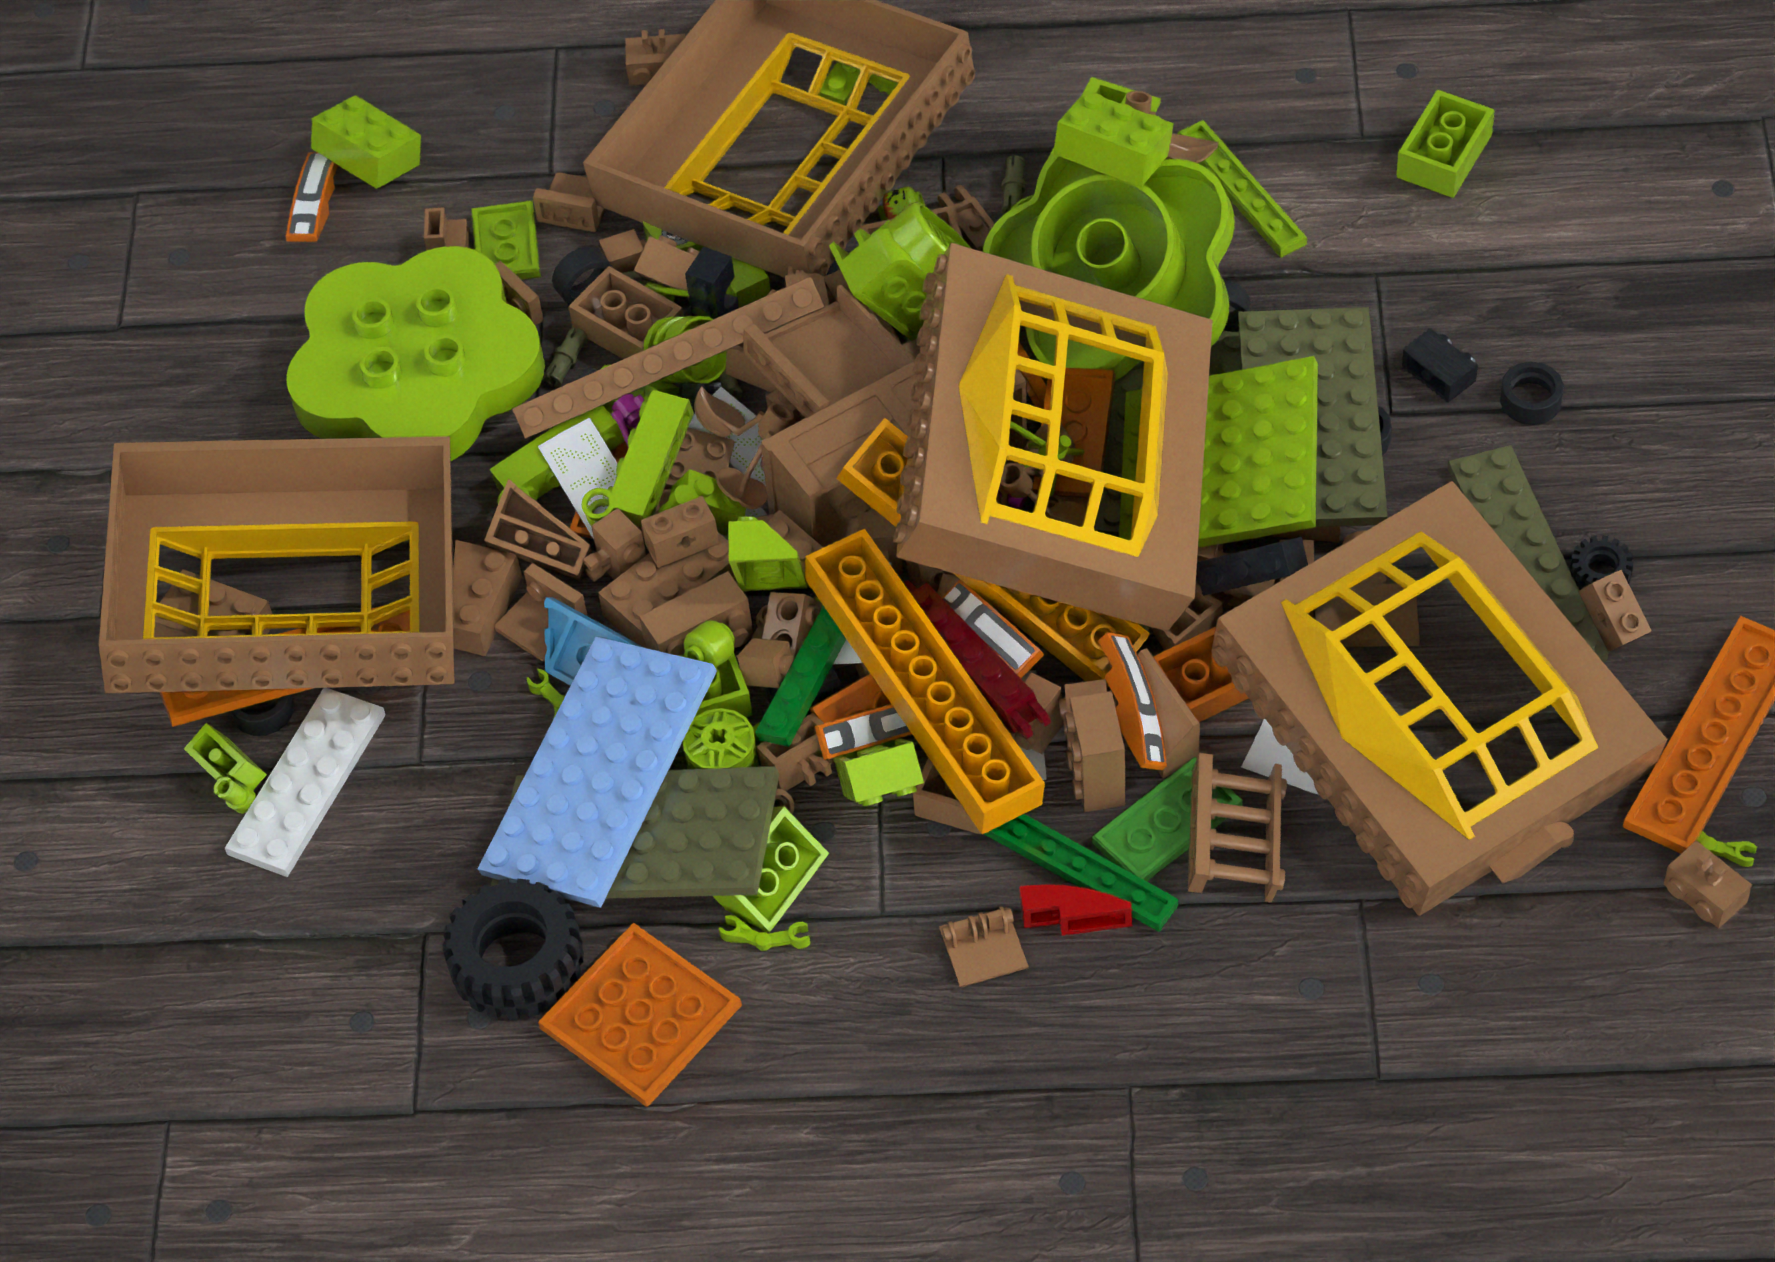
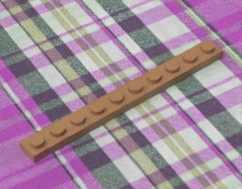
[512,277,824,439]

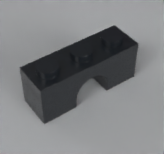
[685,246,739,319]
[1196,537,1308,596]

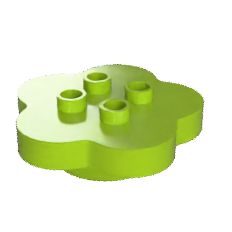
[982,153,1235,381]
[286,246,545,461]

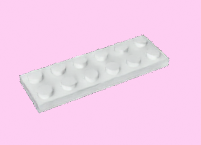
[225,688,386,877]

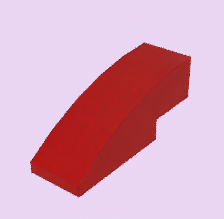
[1019,884,1132,936]

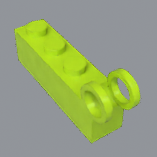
[581,389,694,527]
[489,405,624,504]

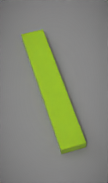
[1177,120,1307,258]

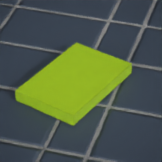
[471,200,541,280]

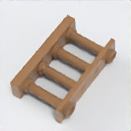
[1188,753,1287,903]

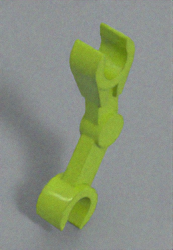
[527,669,565,719]
[1697,831,1757,867]
[718,915,811,951]

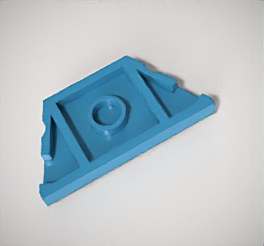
[544,597,645,686]

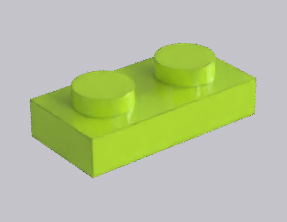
[818,62,861,106]

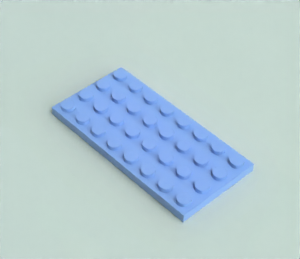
[478,637,717,908]

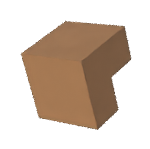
[424,208,469,250]

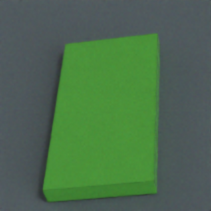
[1092,757,1243,881]

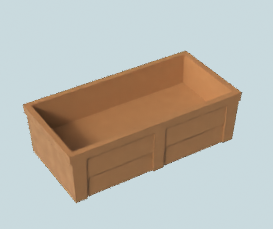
[761,361,1027,547]

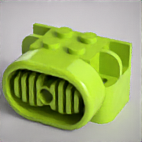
[829,202,970,341]

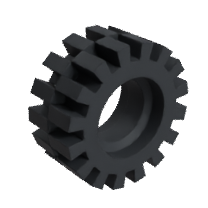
[1570,535,1634,590]

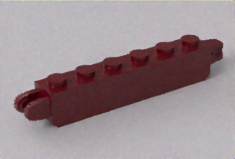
[903,580,1052,739]

